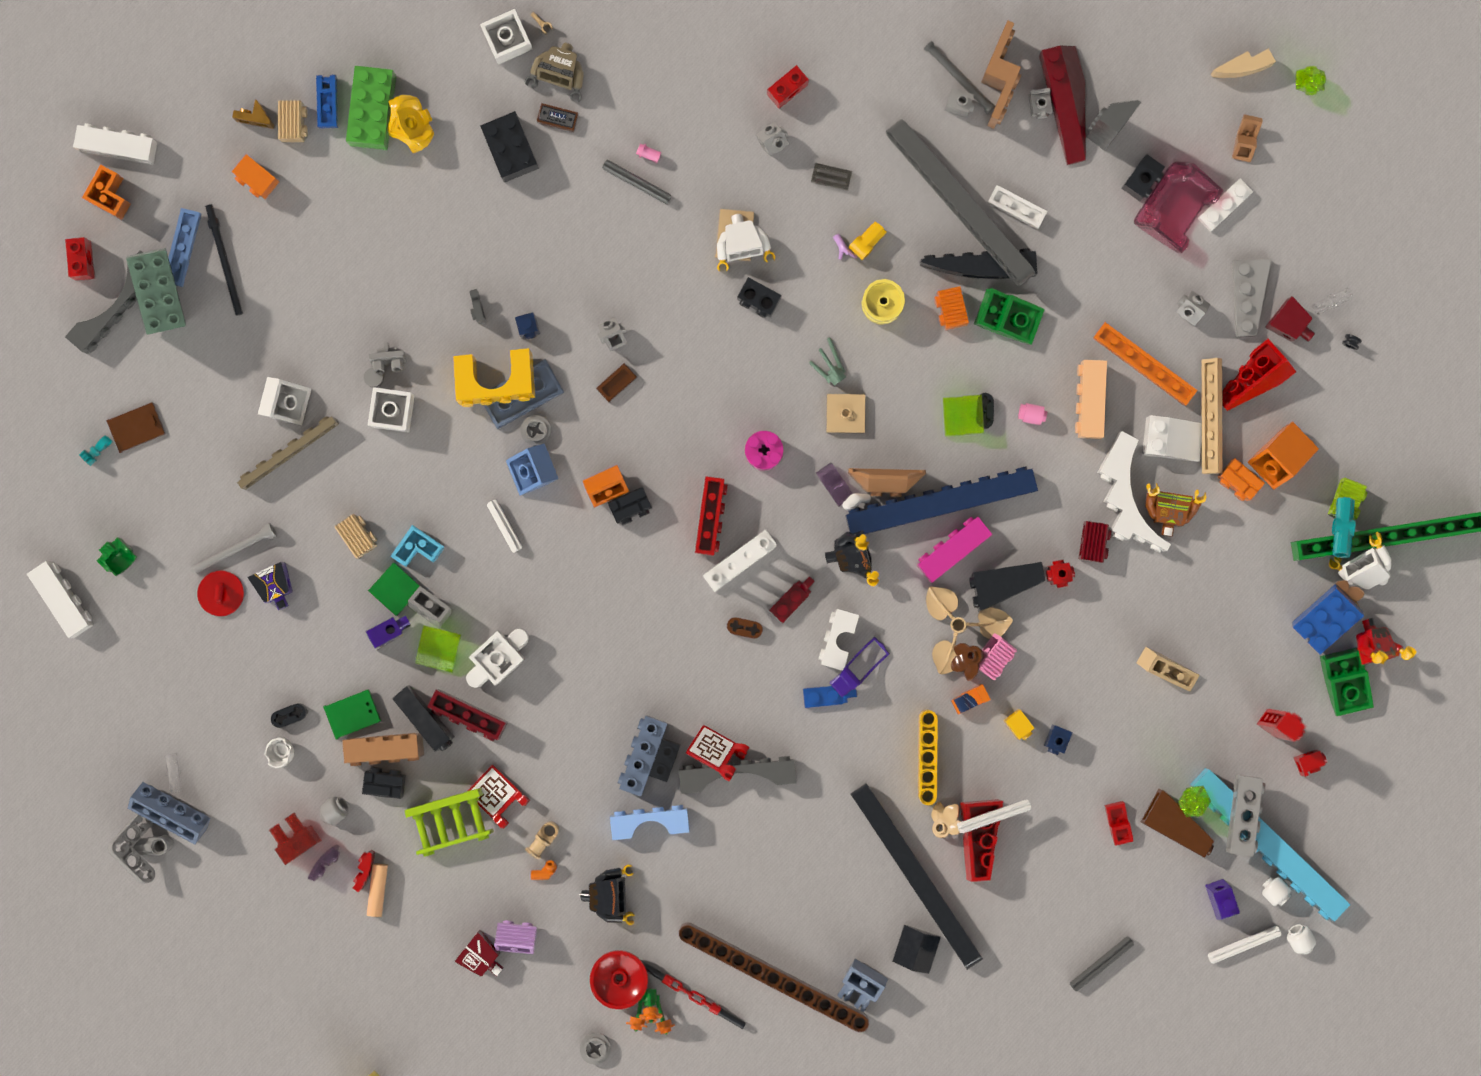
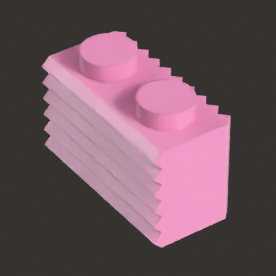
[979,633,1017,680]

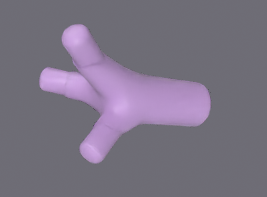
[833,234,858,260]

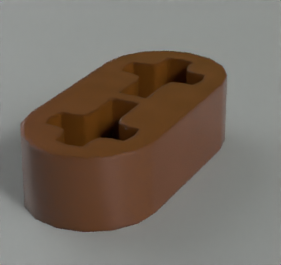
[727,617,763,638]

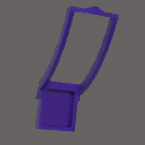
[830,636,890,697]

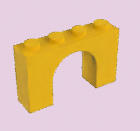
[453,348,535,407]

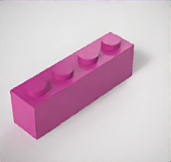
[917,516,993,583]

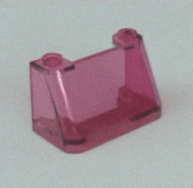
[1134,162,1223,253]

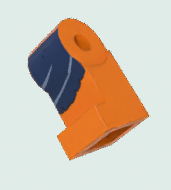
[951,684,991,714]

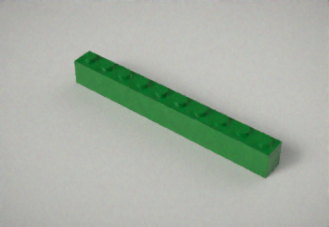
[1290,512,1481,561]

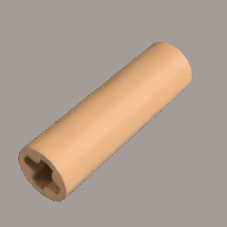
[367,863,388,917]

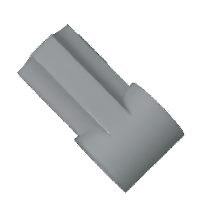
[133,835,174,856]

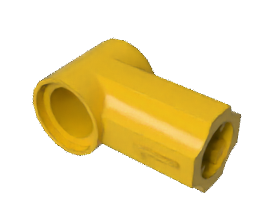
[848,221,887,260]

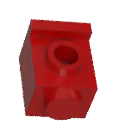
[1293,750,1327,777]

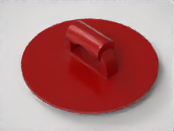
[197,571,244,616]

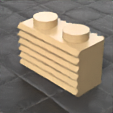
[278,100,308,142]
[335,514,377,559]

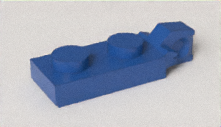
[803,686,857,708]

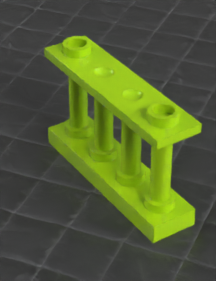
[404,787,494,857]

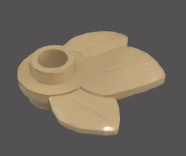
[932,802,961,838]

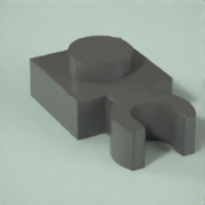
[469,289,487,324]

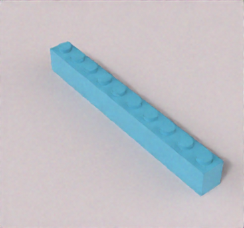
[1190,768,1350,921]

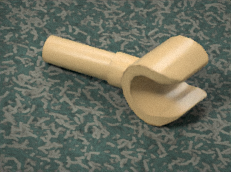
[531,12,552,35]

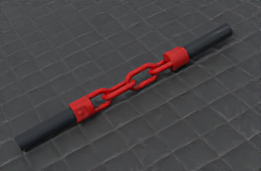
[641,960,746,1030]

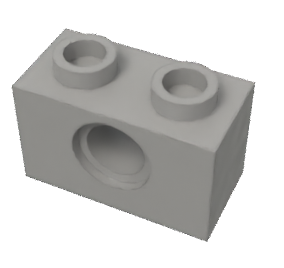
[408,586,451,629]

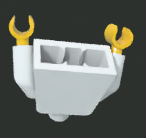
[717,214,776,272]
[1329,532,1391,589]

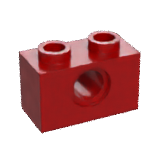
[767,65,809,109]
[65,237,95,281]

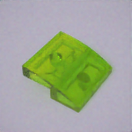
[943,395,984,437]
[415,625,462,673]

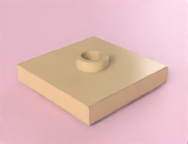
[826,394,865,433]

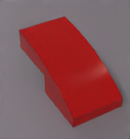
[1104,801,1134,846]

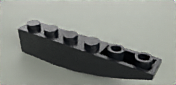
[920,248,1038,279]

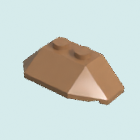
[848,468,926,497]

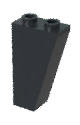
[969,562,1045,612]
[392,685,455,752]

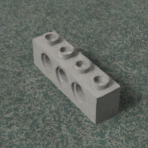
[1226,774,1265,857]

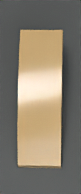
[1211,48,1276,78]

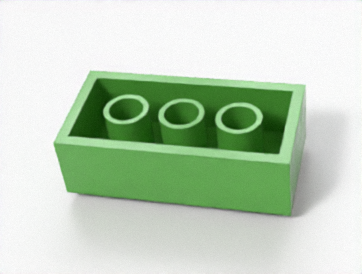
[346,66,396,150]

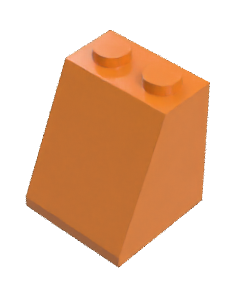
[1247,421,1319,490]

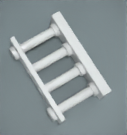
[703,529,777,592]

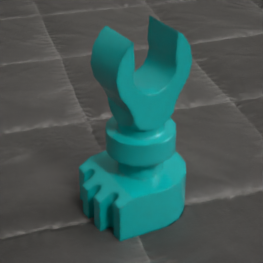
[79,435,113,466]

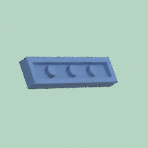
[169,208,201,287]

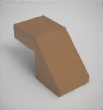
[1232,114,1263,162]

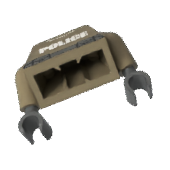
[525,43,584,102]

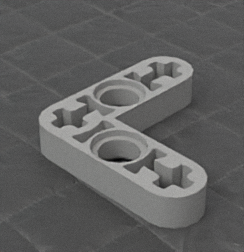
[108,814,155,884]

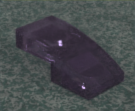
[815,463,853,507]

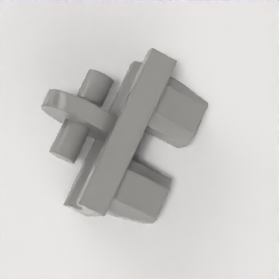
[369,342,406,374]

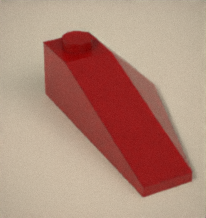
[1222,339,1296,411]

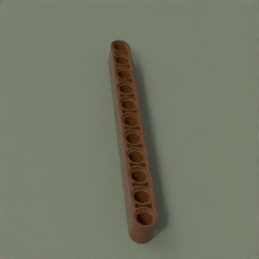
[679,922,869,1032]

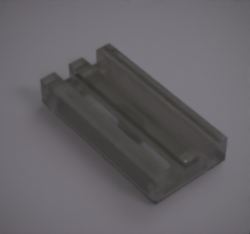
[811,163,852,191]

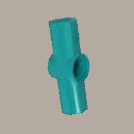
[1332,497,1356,558]

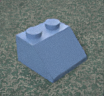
[506,443,559,496]

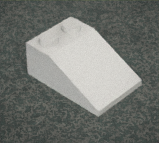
[1142,415,1202,462]

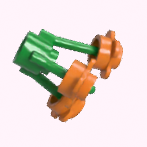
[626,989,675,1035]

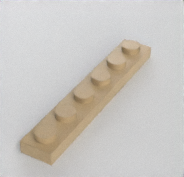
[1201,358,1223,474]

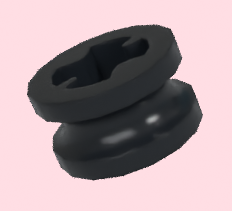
[1342,334,1362,350]

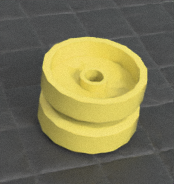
[861,279,905,325]

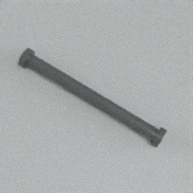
[924,41,995,114]

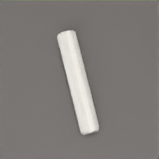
[487,499,522,553]

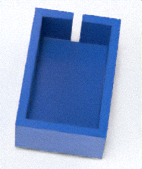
[1292,584,1364,655]

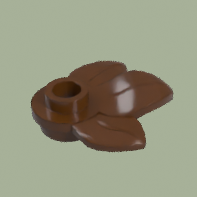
[951,643,984,681]

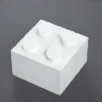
[480,9,533,65]
[368,387,415,433]

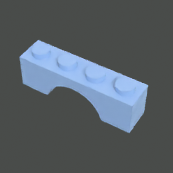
[610,805,690,840]

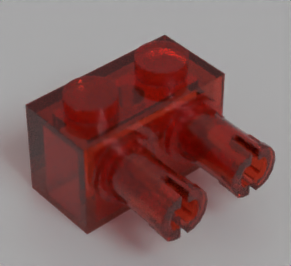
[268,812,322,865]

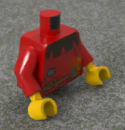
[1356,618,1417,665]

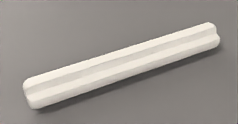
[957,800,1031,833]
[1208,926,1281,964]

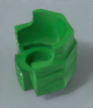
[96,537,137,577]

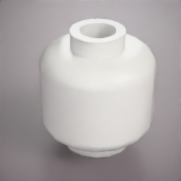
[1262,877,1291,906]
[1287,924,1316,954]

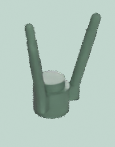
[809,337,846,385]

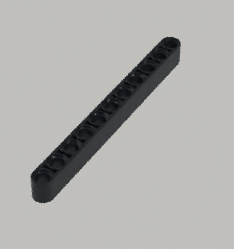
[851,783,983,970]

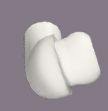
[842,493,871,511]

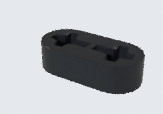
[975,393,994,430]
[271,703,308,728]

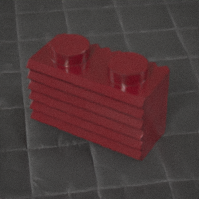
[1078,521,1112,563]

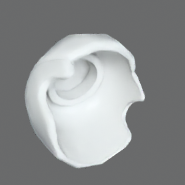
[264,737,294,768]

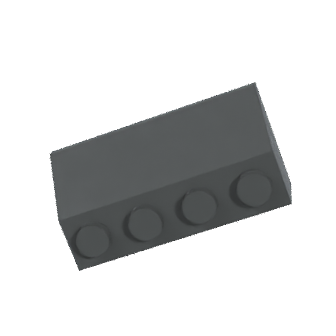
[1087,100,1141,151]

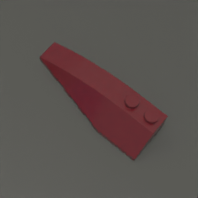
[1039,45,1086,165]

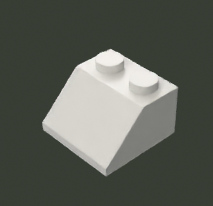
[258,377,311,425]

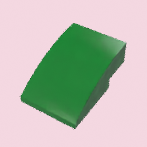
[974,288,1045,345]
[1320,647,1374,716]

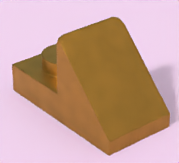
[232,99,274,129]

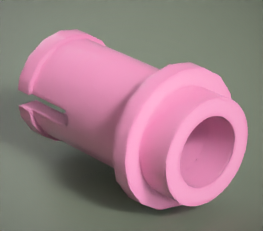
[636,143,662,163]

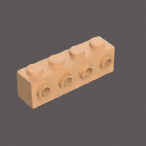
[1075,360,1107,439]

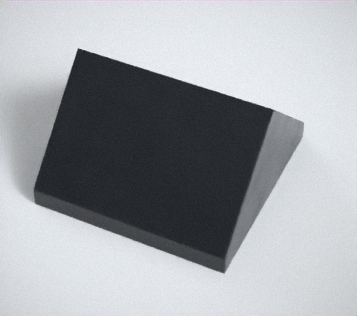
[892,924,941,974]

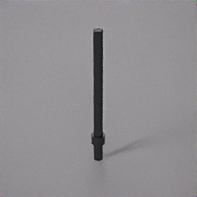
[205,204,243,316]

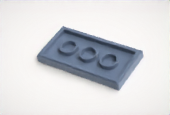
[484,359,564,429]

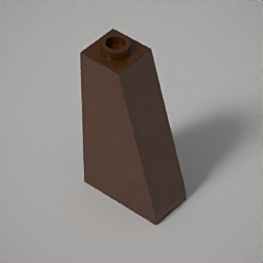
[1140,788,1214,858]

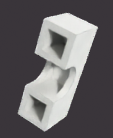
[818,609,859,670]

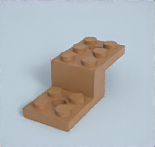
[981,20,1022,129]

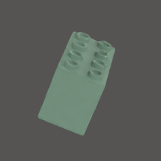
[126,248,186,335]

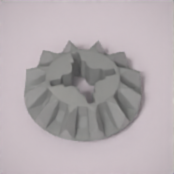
[520,415,551,446]
[580,1033,611,1065]

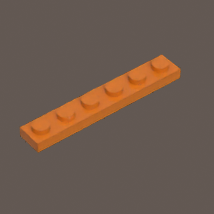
[1093,322,1198,406]

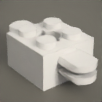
[466,629,529,688]

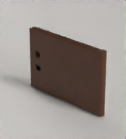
[106,402,165,453]

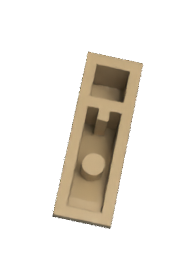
[1136,647,1200,691]

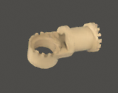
[525,821,559,860]

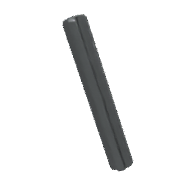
[602,160,671,204]
[1070,937,1134,992]

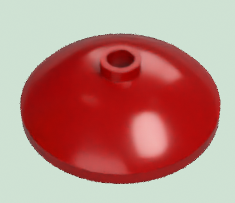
[590,950,648,1010]

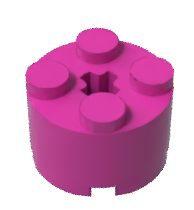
[745,431,783,471]

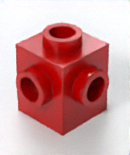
[1046,560,1075,588]

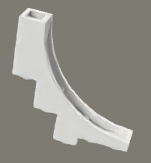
[1097,431,1171,553]

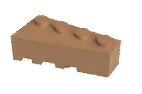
[342,733,424,766]

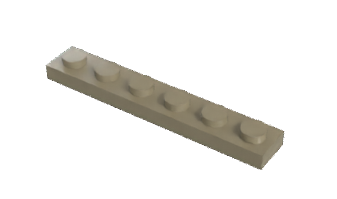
[237,416,339,490]

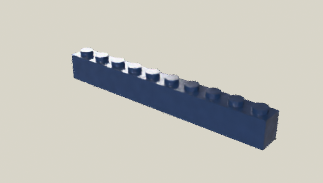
[845,466,1038,534]

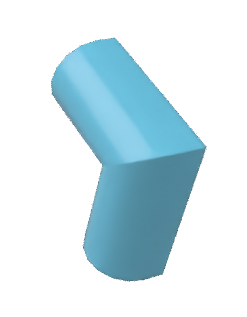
[391,525,444,567]

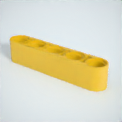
[918,710,938,805]

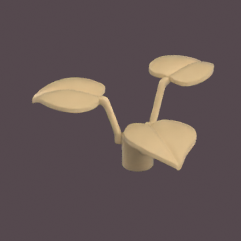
[926,586,1013,674]

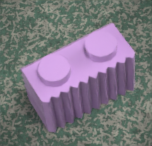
[495,921,537,954]

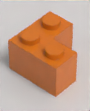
[82,164,131,220]

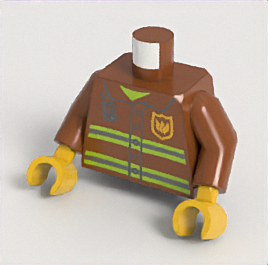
[1145,483,1206,537]

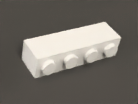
[73,123,157,165]
[27,561,93,638]

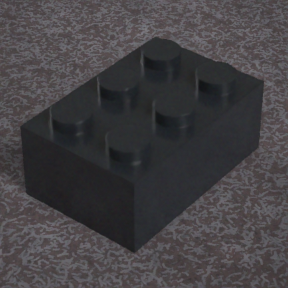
[480,111,539,183]

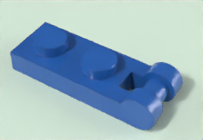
[316,75,338,128]

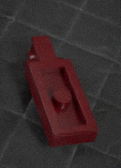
[769,576,815,624]

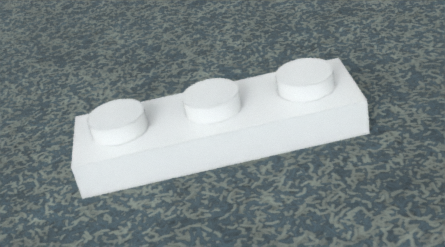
[1197,178,1253,232]
[987,185,1048,229]

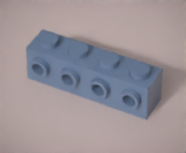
[618,715,668,797]
[127,782,210,845]

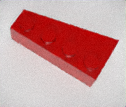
[960,799,1003,882]

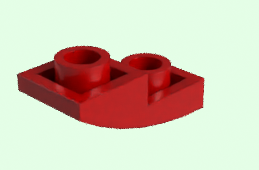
[353,850,375,892]

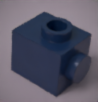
[515,312,540,340]
[1044,724,1073,755]

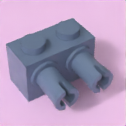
[838,959,888,1012]

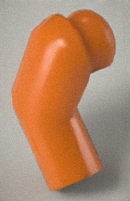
[531,860,557,880]

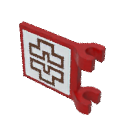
[686,725,750,781]
[468,765,530,829]

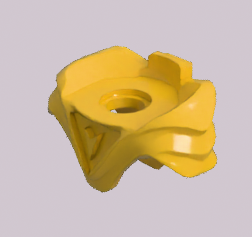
[387,95,434,153]

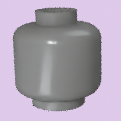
[320,797,349,825]

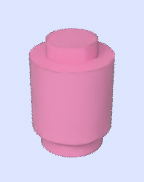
[1018,403,1047,425]

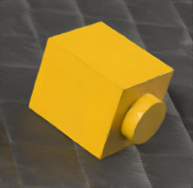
[1003,709,1035,740]

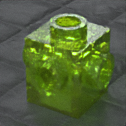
[1296,66,1326,95]
[1178,786,1211,817]

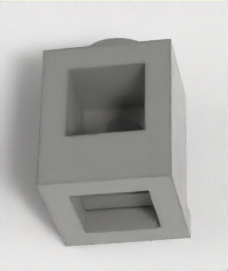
[1028,88,1052,119]

